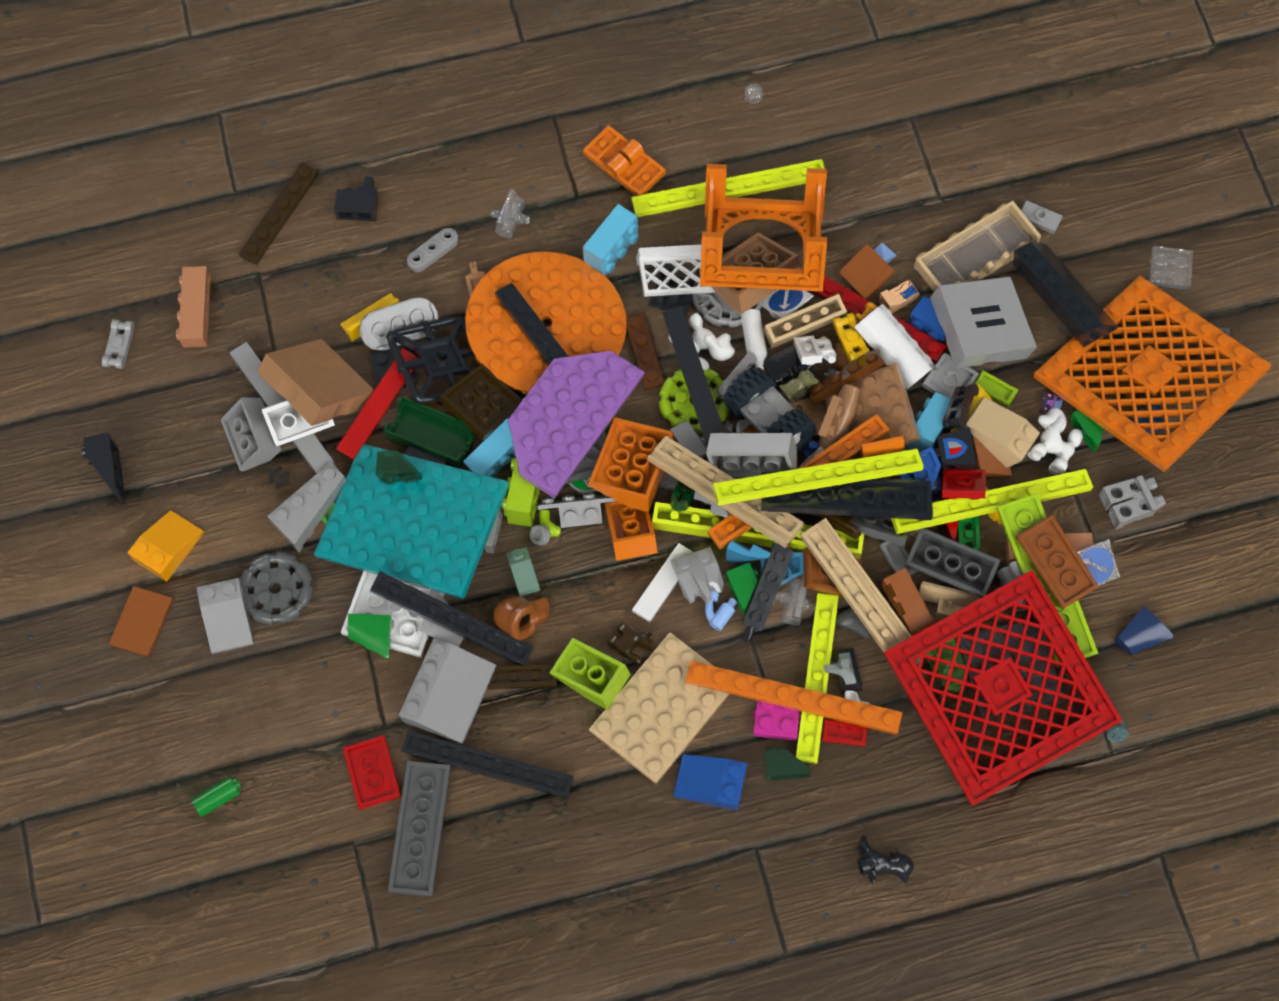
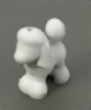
[668,313,735,370]
[1027,408,1083,476]

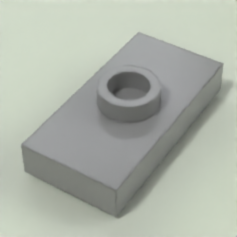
[1021,200,1063,235]

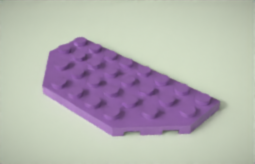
[508,351,645,499]

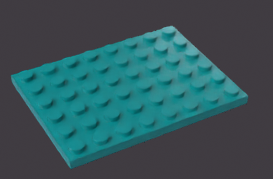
[314,444,510,599]

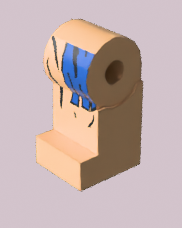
[879,280,920,313]

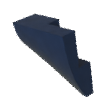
[1114,607,1174,655]

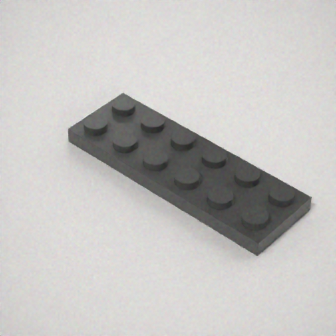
[388,761,451,897]

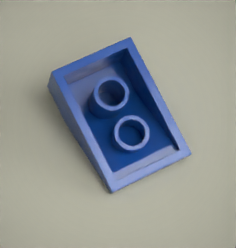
[673,754,747,811]

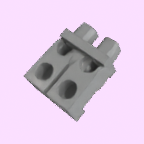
[1099,475,1166,530]

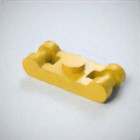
[833,313,869,362]

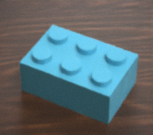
[583,204,639,276]

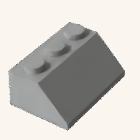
[220,397,282,471]

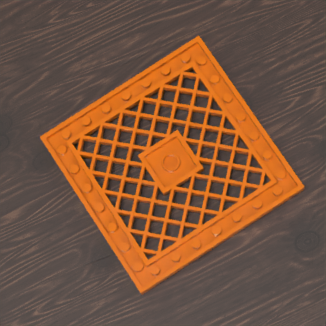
[1034,276,1272,472]

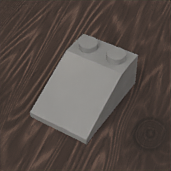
[197,578,254,654]

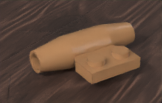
[818,384,860,450]

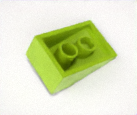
[549,638,630,710]

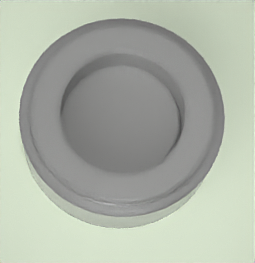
[530,525,550,546]

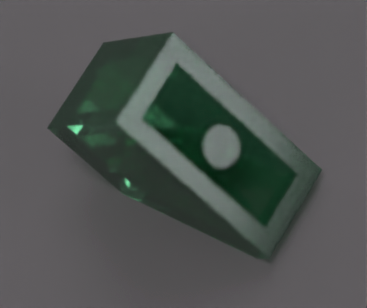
[763,746,811,781]

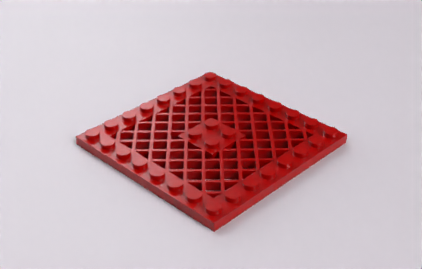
[883,570,1123,806]

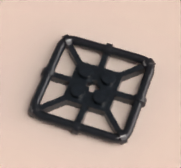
[386,316,479,404]

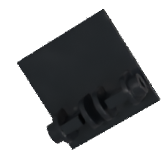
[648,268,695,317]
[763,345,815,393]

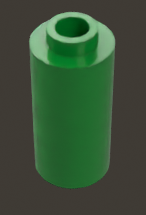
[191,775,242,817]

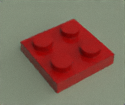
[942,469,986,500]

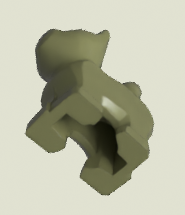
[779,369,818,404]

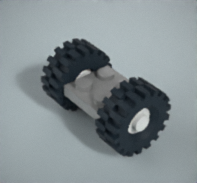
[723,367,816,453]

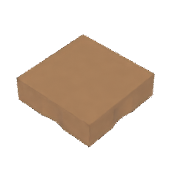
[257,339,374,426]

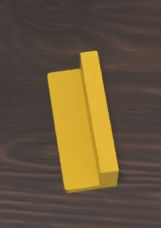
[340,293,400,342]

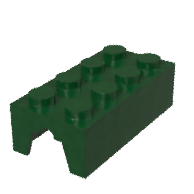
[383,396,478,469]

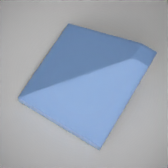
[874,243,896,264]

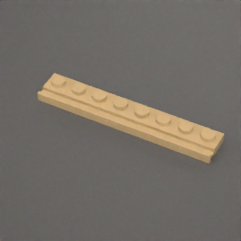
[648,436,804,548]
[800,518,920,664]

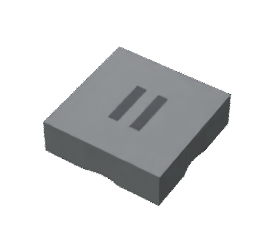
[930,277,1037,369]

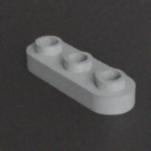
[407,228,458,272]

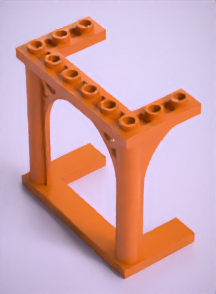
[700,164,827,291]

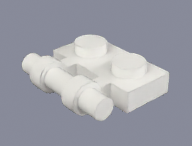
[794,336,836,365]

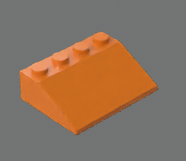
[588,417,674,512]

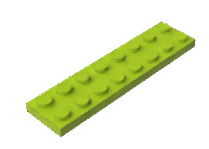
[996,493,1098,668]

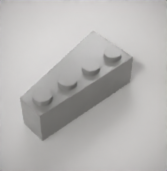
[267,462,346,552]

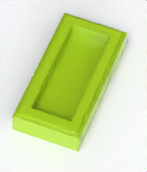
[974,370,1018,408]

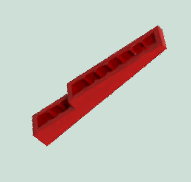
[336,348,419,460]

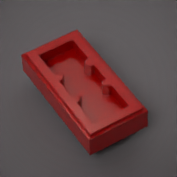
[822,719,868,747]

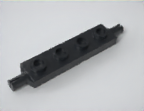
[741,542,794,642]

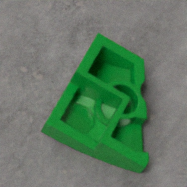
[348,614,392,659]

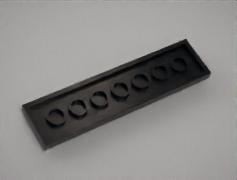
[761,472,933,520]

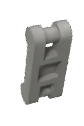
[102,319,134,369]
[717,353,757,398]

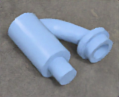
[705,591,737,631]

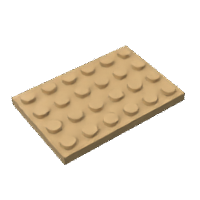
[589,632,730,784]

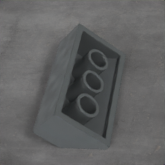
[905,528,1000,597]

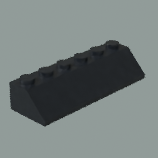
[1013,242,1118,347]

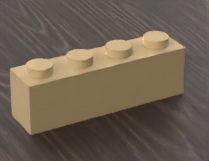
[763,294,847,349]

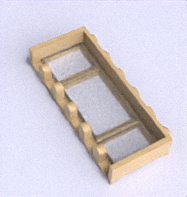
[914,201,1041,292]

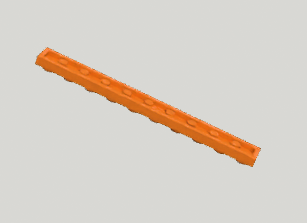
[707,414,890,550]
[686,661,902,735]

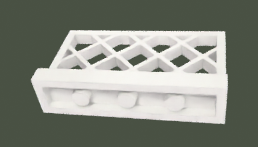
[636,245,715,297]

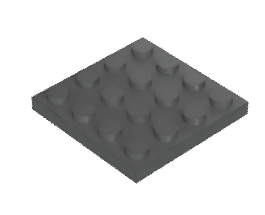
[956,619,1064,718]

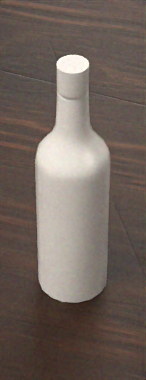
[741,309,767,370]

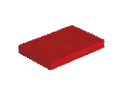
[343,735,402,810]

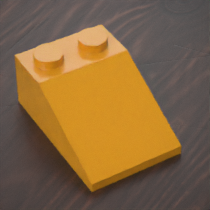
[127,510,204,582]

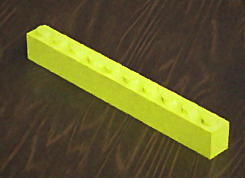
[652,502,864,560]

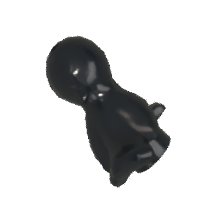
[857,835,914,884]

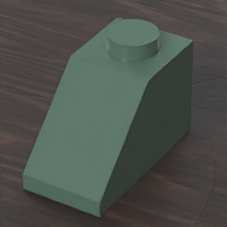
[506,547,540,597]

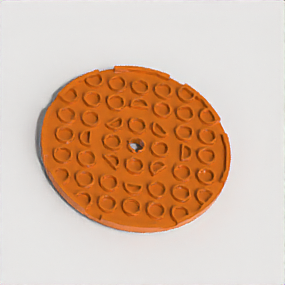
[465,252,627,395]

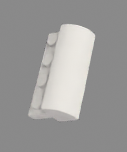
[854,304,934,389]

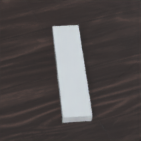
[632,543,693,623]

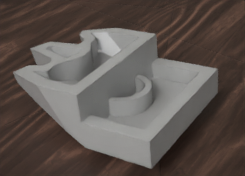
[671,547,724,604]

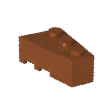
[880,567,937,636]

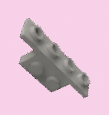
[537,493,616,528]

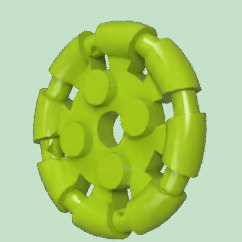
[659,369,731,435]

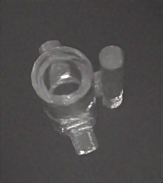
[491,190,530,238]
[775,577,816,625]

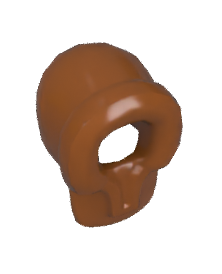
[493,596,550,640]

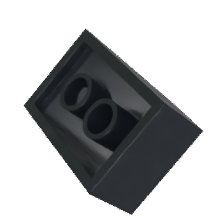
[82,433,126,505]

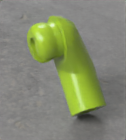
[539,510,561,537]

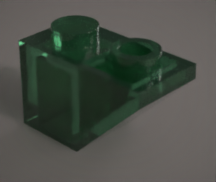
[375,450,422,484]

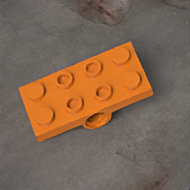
[582,125,666,196]

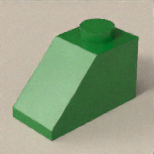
[1069,410,1103,453]
[726,563,759,615]

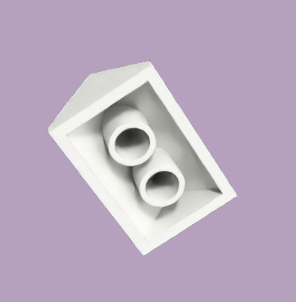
[261,400,335,447]

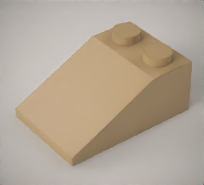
[965,397,1040,468]

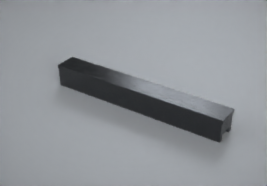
[662,306,724,447]

